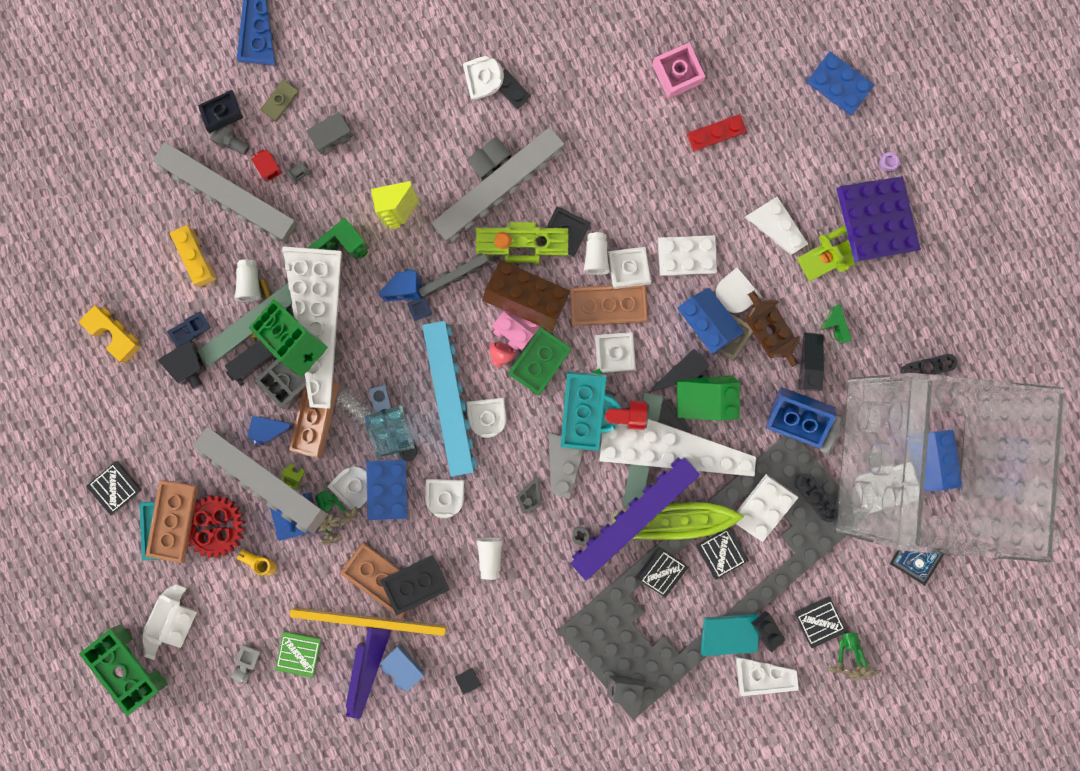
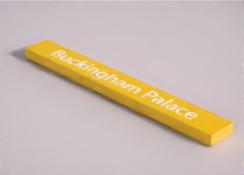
[290,607,447,636]

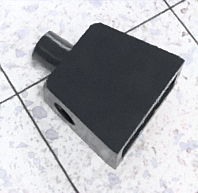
[158,341,206,390]

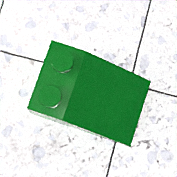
[677,375,740,421]

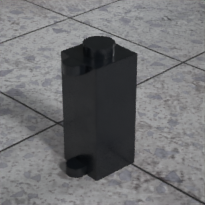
[225,340,277,386]

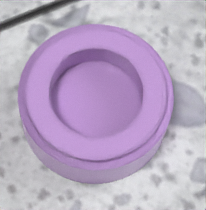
[879,152,900,172]

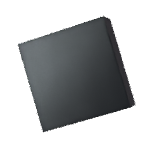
[455,667,481,695]

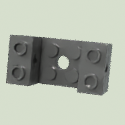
[255,349,344,410]

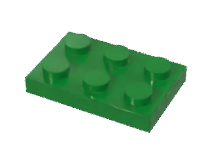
[508,327,572,396]

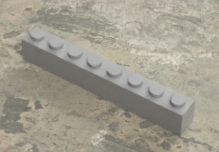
[432,127,564,244]
[152,142,298,243]
[193,427,328,534]

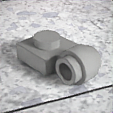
[232,644,261,684]

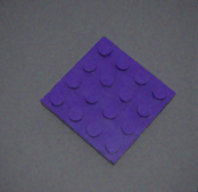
[836,176,921,263]

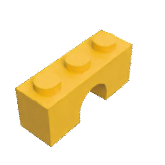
[170,225,217,287]
[78,305,141,363]

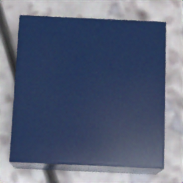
[407,297,432,321]

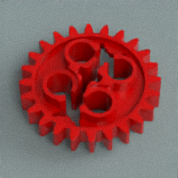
[188,495,246,558]

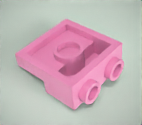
[492,311,540,351]

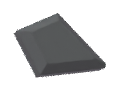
[516,477,541,514]

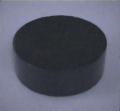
[398,441,418,461]

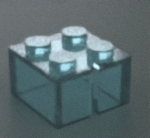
[365,405,415,458]

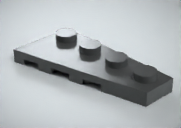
[419,253,497,297]

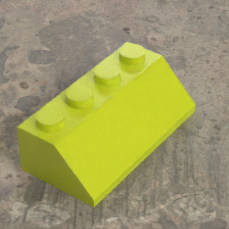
[371,181,419,229]

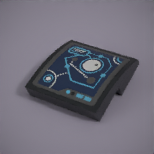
[890,531,945,586]

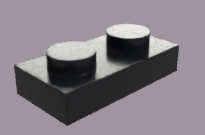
[499,69,531,110]
[751,611,785,653]

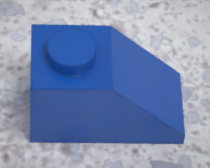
[379,269,422,302]
[247,416,294,445]

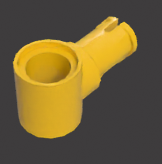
[237,549,277,576]

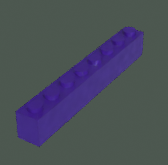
[570,457,701,581]

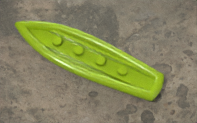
[613,502,744,540]

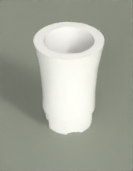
[583,232,610,275]
[234,259,262,302]
[476,537,503,580]

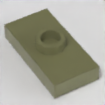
[260,80,299,122]

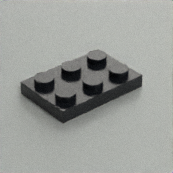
[380,554,450,616]

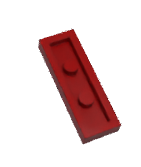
[686,114,747,152]

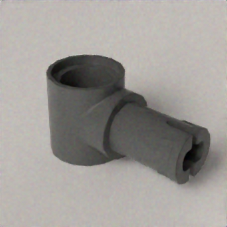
[210,126,250,155]

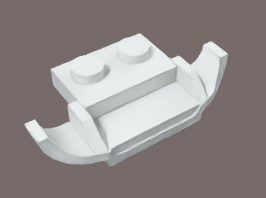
[143,584,197,660]

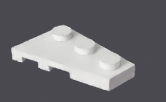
[744,197,808,255]
[735,656,799,696]

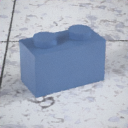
[380,644,426,692]

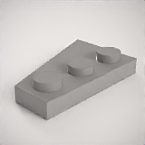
[549,433,584,499]

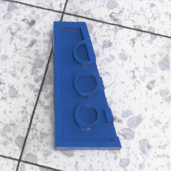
[237,0,276,66]

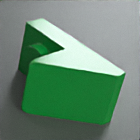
[820,304,852,344]

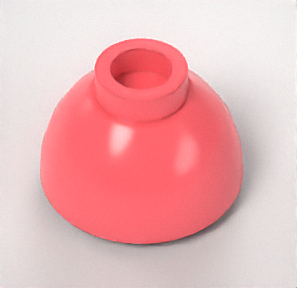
[490,342,516,367]

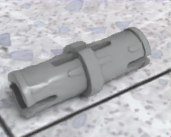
[820,416,845,455]

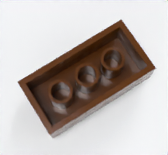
[482,260,570,332]

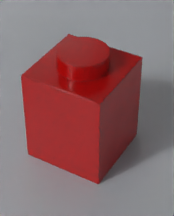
[251,149,283,182]

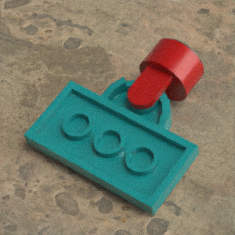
[560,371,649,451]

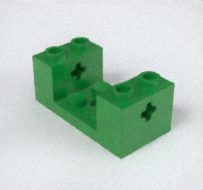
[284,218,370,267]
[249,299,328,377]
[79,624,169,716]

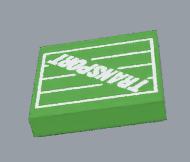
[275,631,322,678]

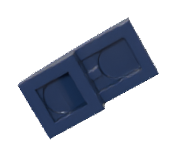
[167,311,211,348]

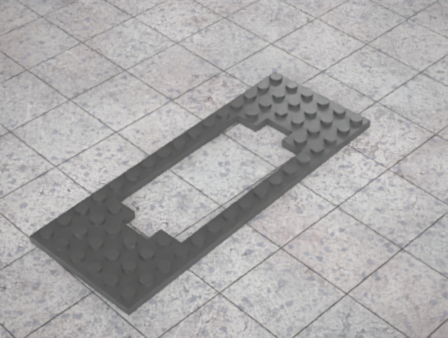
[558,435,867,720]

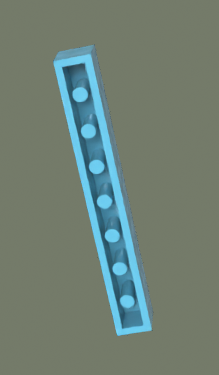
[422,321,477,477]

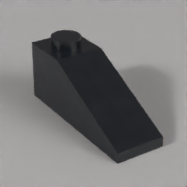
[798,332,824,391]
[651,349,710,392]

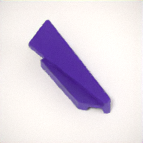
[346,627,392,719]

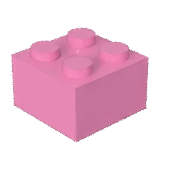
[652,43,705,99]

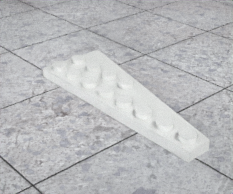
[282,247,342,408]
[600,419,756,476]

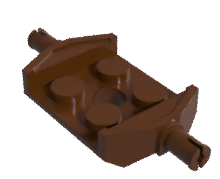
[746,290,800,367]

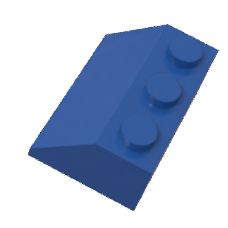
[677,288,744,356]
[766,387,836,448]
[908,430,963,492]

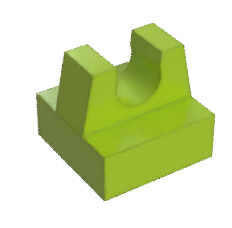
[281,464,305,490]

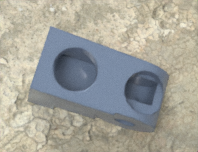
[369,384,394,422]

